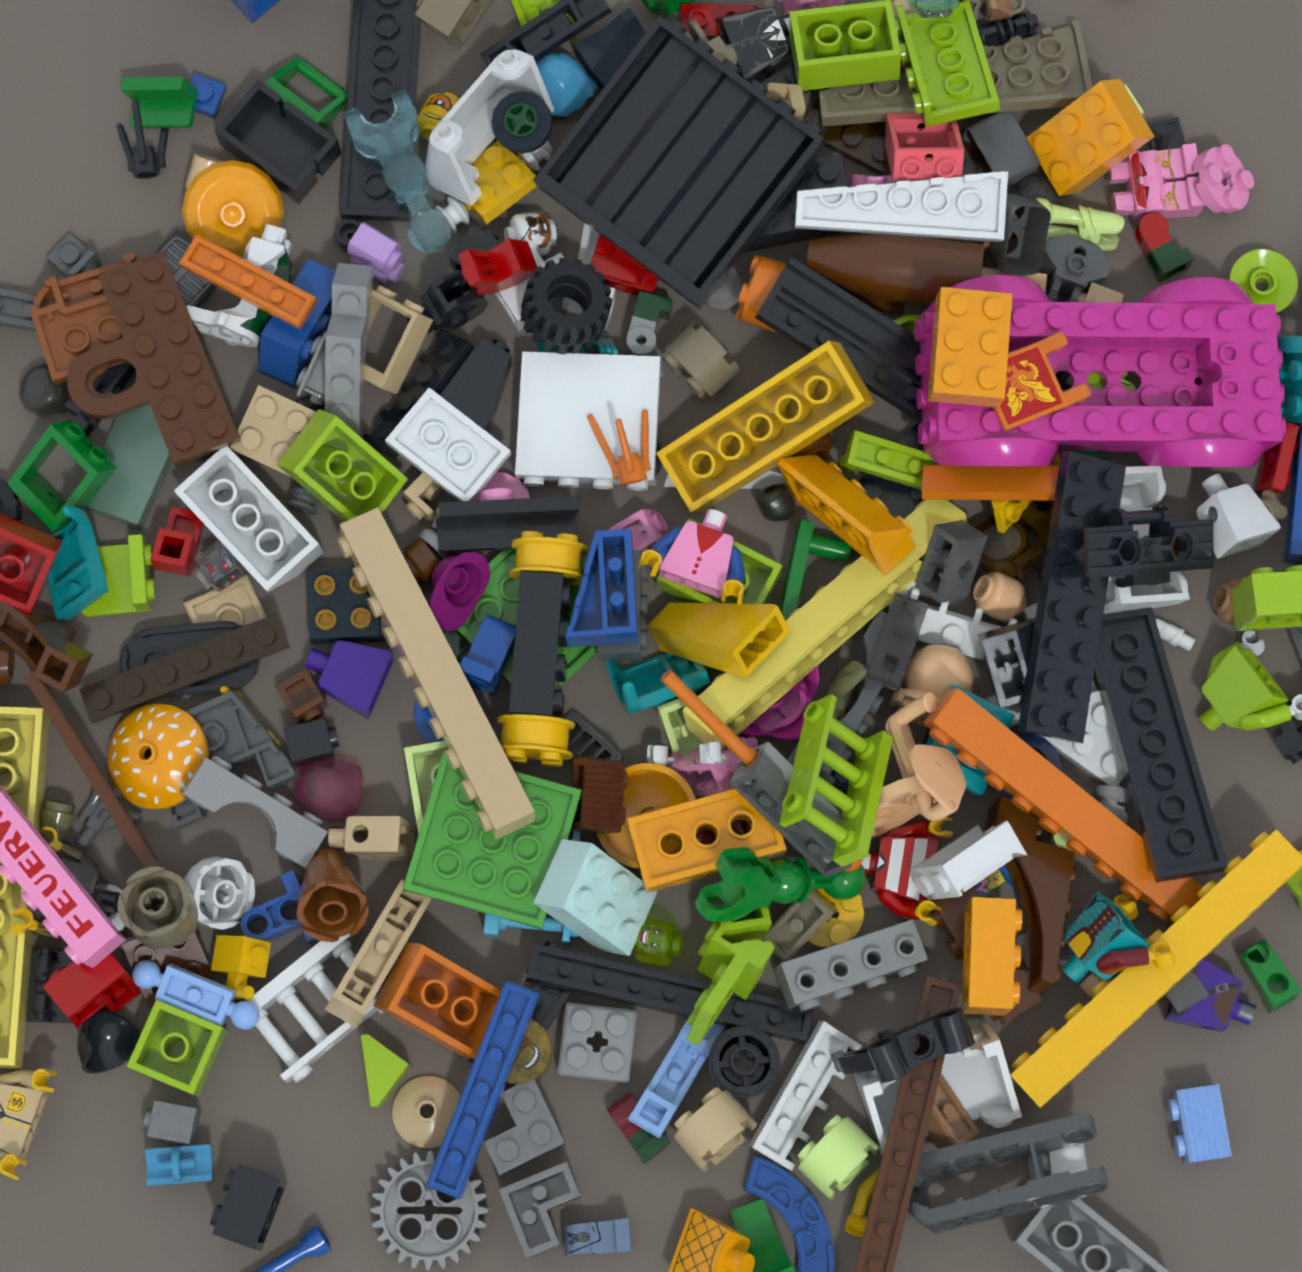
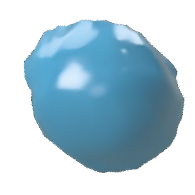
[536,52,598,117]

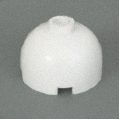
[184,856,255,930]

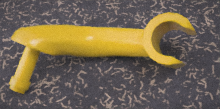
[845,1168,879,1238]

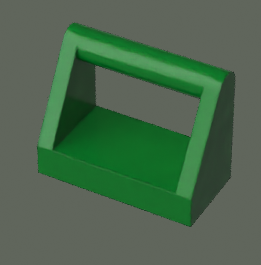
[265,56,348,130]

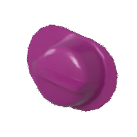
[429,552,490,631]

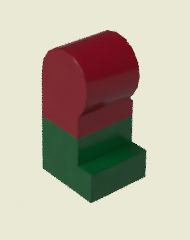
[606,1092,670,1164]

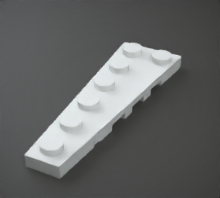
[795,171,1008,242]

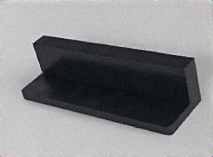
[435,496,579,553]

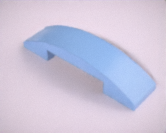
[628,1018,725,1138]

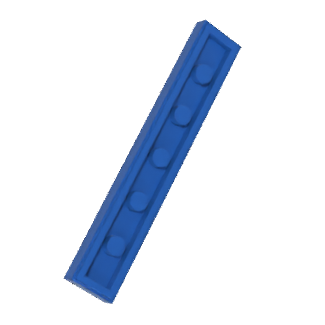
[426,980,541,1199]

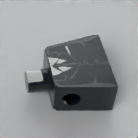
[715,6,790,79]

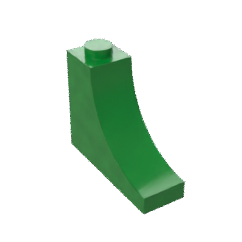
[729,1198,796,1272]

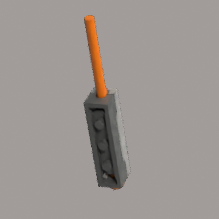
[660,670,863,878]

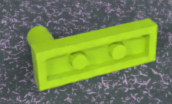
[839,430,938,490]

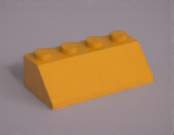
[777,455,916,575]

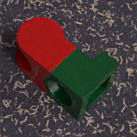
[1135,212,1194,283]

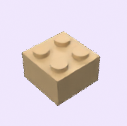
[230,385,316,476]

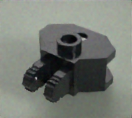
[407,270,488,334]

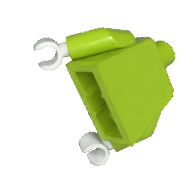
[1200,630,1302,731]

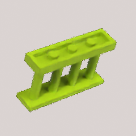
[779,694,893,867]

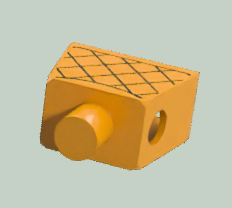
[668,1208,755,1272]

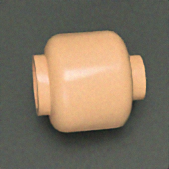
[973,572,1027,622]

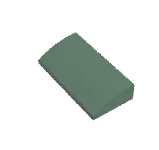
[86,381,173,531]

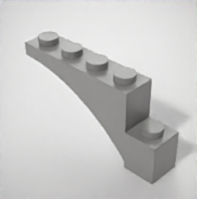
[325,263,373,437]

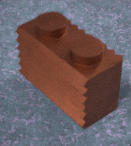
[571,757,628,834]

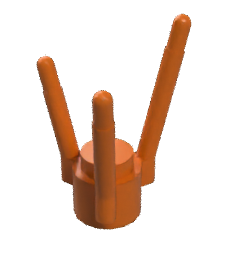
[587,409,651,486]

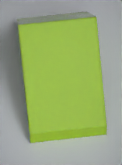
[361,1034,411,1109]

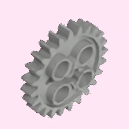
[370,1151,489,1271]

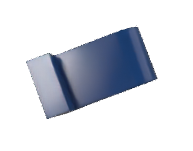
[460,614,516,696]
[241,870,319,945]

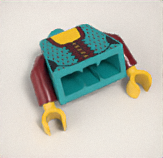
[1062,892,1175,983]

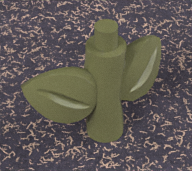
[826,661,867,721]

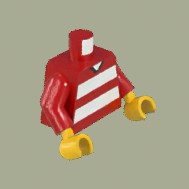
[862,816,953,926]

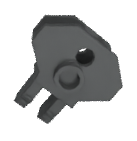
[1039,234,1112,302]

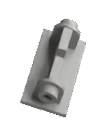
[296,332,326,405]

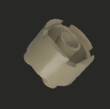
[662,321,741,402]
[117,866,198,949]

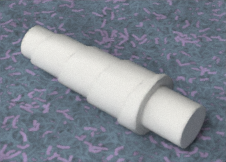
[1155,618,1196,651]

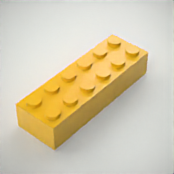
[656,341,875,513]

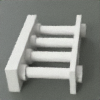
[247,933,384,1083]

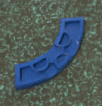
[744,1155,835,1272]

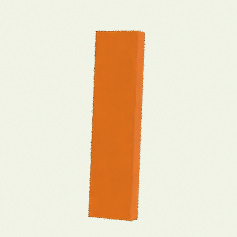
[179,234,318,330]
[922,465,1059,501]

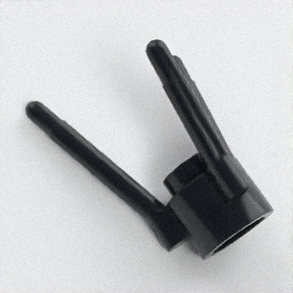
[117,100,169,179]

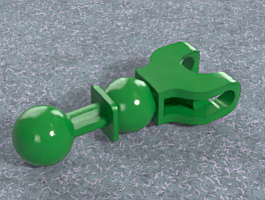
[695,847,866,922]

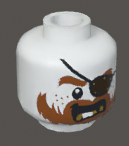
[504,211,557,256]

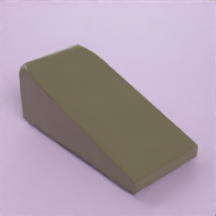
[764,889,838,962]

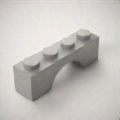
[180,756,328,869]

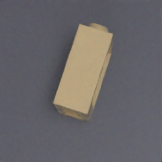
[364,285,433,394]

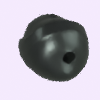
[757,484,796,522]

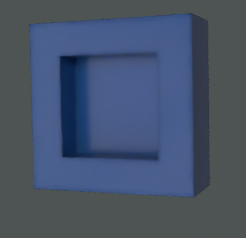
[190,73,227,119]

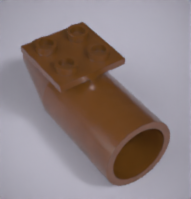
[806,232,984,315]

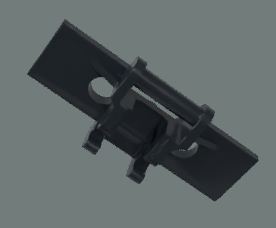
[1084,506,1214,588]

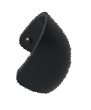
[77,1011,140,1074]

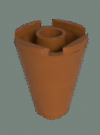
[296,848,369,942]

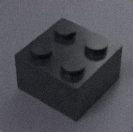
[210,1164,287,1251]

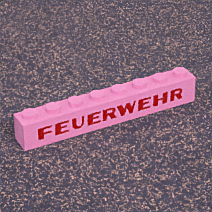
[0,785,126,968]

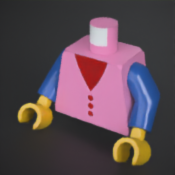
[637,509,746,605]

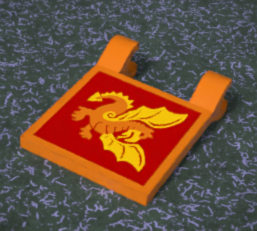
[993,332,1091,432]

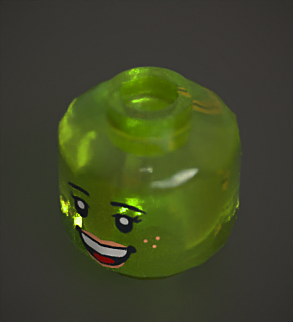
[632,917,684,966]

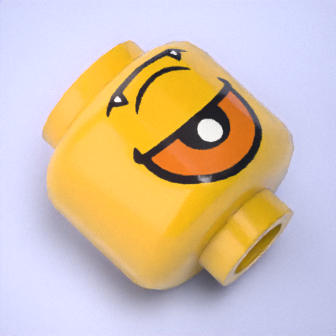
[417,92,459,141]

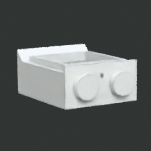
[911,821,1028,900]

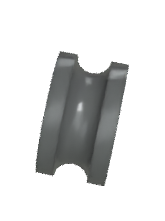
[287,488,320,515]

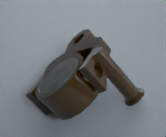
[975,500,1054,589]

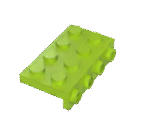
[894,1,1000,127]

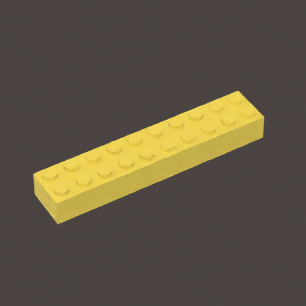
[0,706,50,1069]

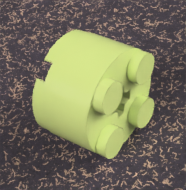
[798,1114,880,1200]

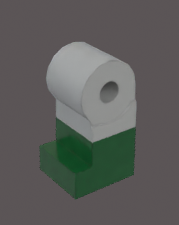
[626,291,673,356]

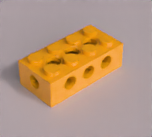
[627,789,786,894]

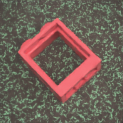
[884,113,964,181]

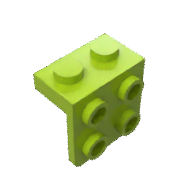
[82,534,156,617]

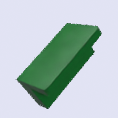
[121,77,198,129]

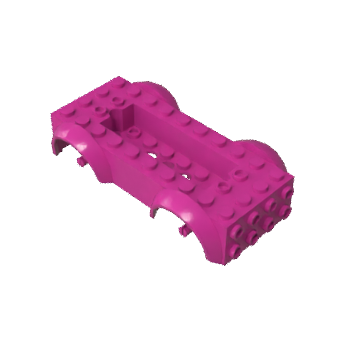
[914,275,1286,467]

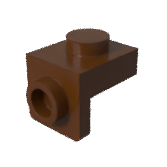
[276,669,328,724]

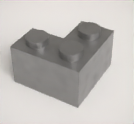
[484,1077,566,1177]
[499,1162,581,1259]

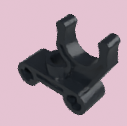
[831,1007,975,1083]

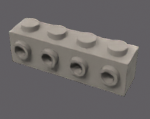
[774,919,928,1012]

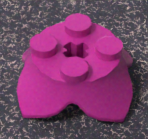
[741,666,819,741]

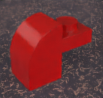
[458,239,538,295]
[150,506,204,577]

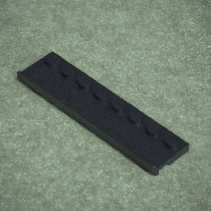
[754,256,923,423]

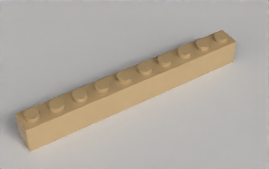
[337,508,535,840]

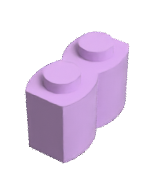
[347,222,406,285]

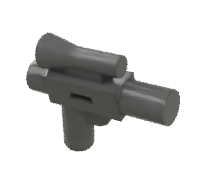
[76,787,142,849]

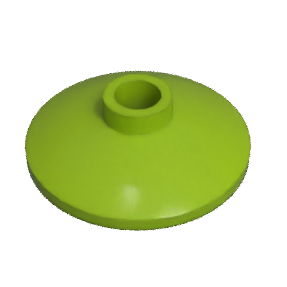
[1229,249,1298,313]

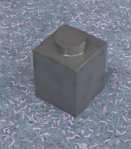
[143,1100,201,1146]

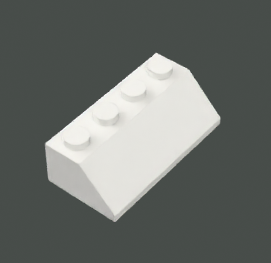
[174,446,324,592]

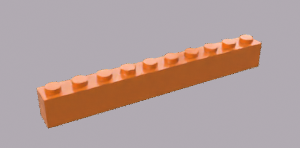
[923,688,1203,925]

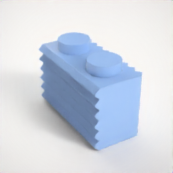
[1168,1084,1232,1164]

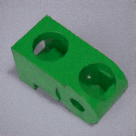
[1238,939,1301,1014]

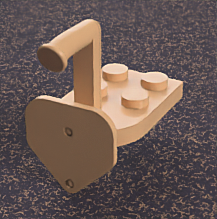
[841,692,966,839]

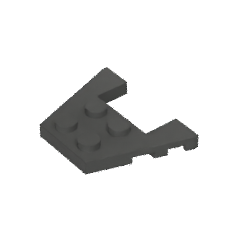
[172,691,300,830]

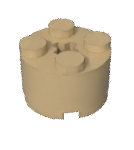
[674,1087,757,1172]

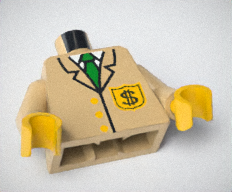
[0,1069,57,1181]

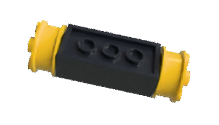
[497,531,589,767]

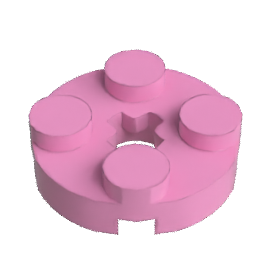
[1193,144,1254,215]

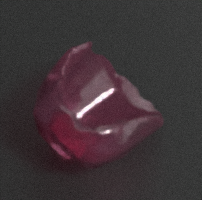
[293,760,364,822]

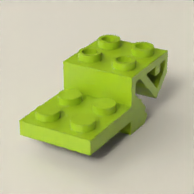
[686,907,775,1047]

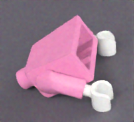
[647,734,758,796]

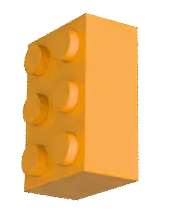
[1027,79,1155,196]
[928,287,1012,407]
[962,897,1022,1016]

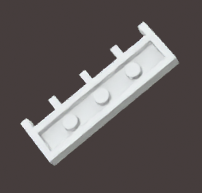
[902,587,1017,661]
[748,1020,862,1172]

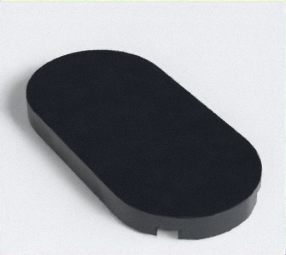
[120,621,261,698]

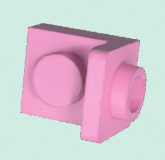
[609,509,668,552]

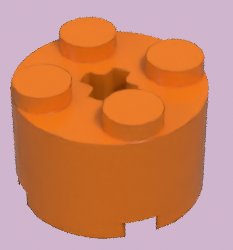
[736,255,786,334]

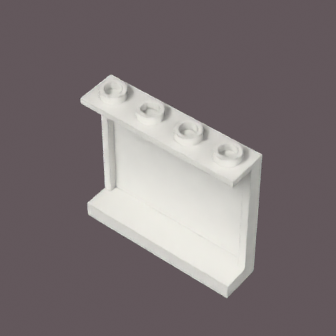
[515,351,663,491]

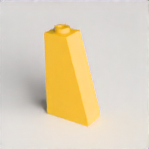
[647,602,791,679]

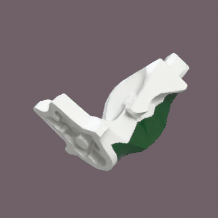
[186,224,294,347]

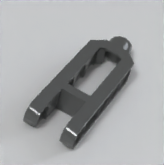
[905,1114,1109,1234]

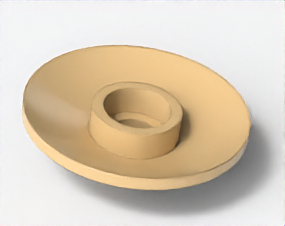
[392,1076,460,1149]

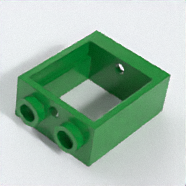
[7,419,117,532]

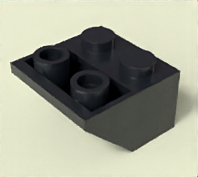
[977,618,1035,708]

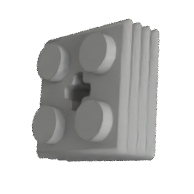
[558,1002,637,1083]

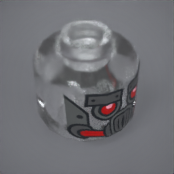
[191,540,244,592]

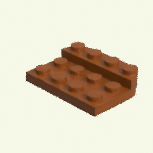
[30,253,143,385]

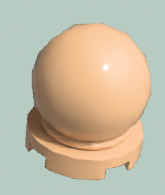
[889,644,974,728]

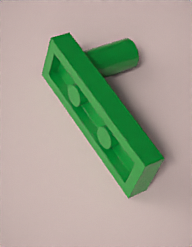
[779,519,851,621]

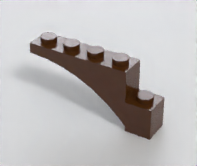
[0,601,93,693]
[985,796,1077,994]

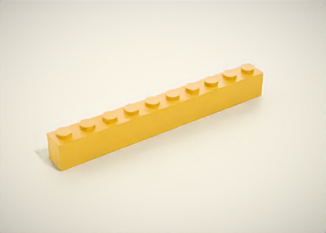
[1010,829,1302,1109]

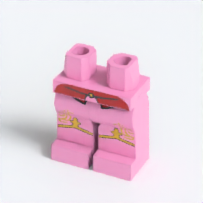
[1107,143,1205,221]

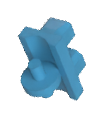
[145,1144,214,1186]

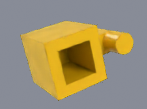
[211,935,271,1000]

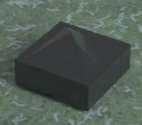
[1147,117,1186,151]

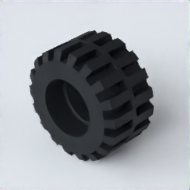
[520,258,612,354]

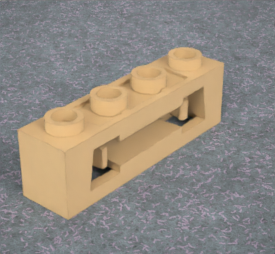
[325,879,432,1028]

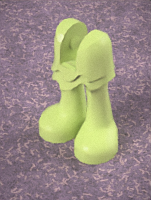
[1023,198,1125,251]

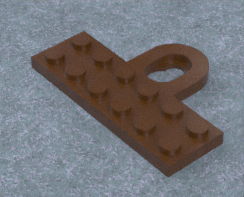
[67,251,240,467]

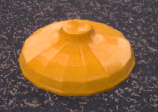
[182,160,284,258]

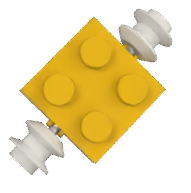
[434,140,553,234]

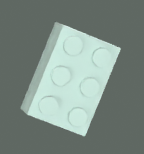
[533,839,657,956]

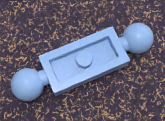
[132,960,260,1030]

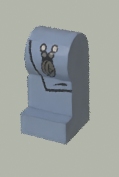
[563,1218,632,1256]

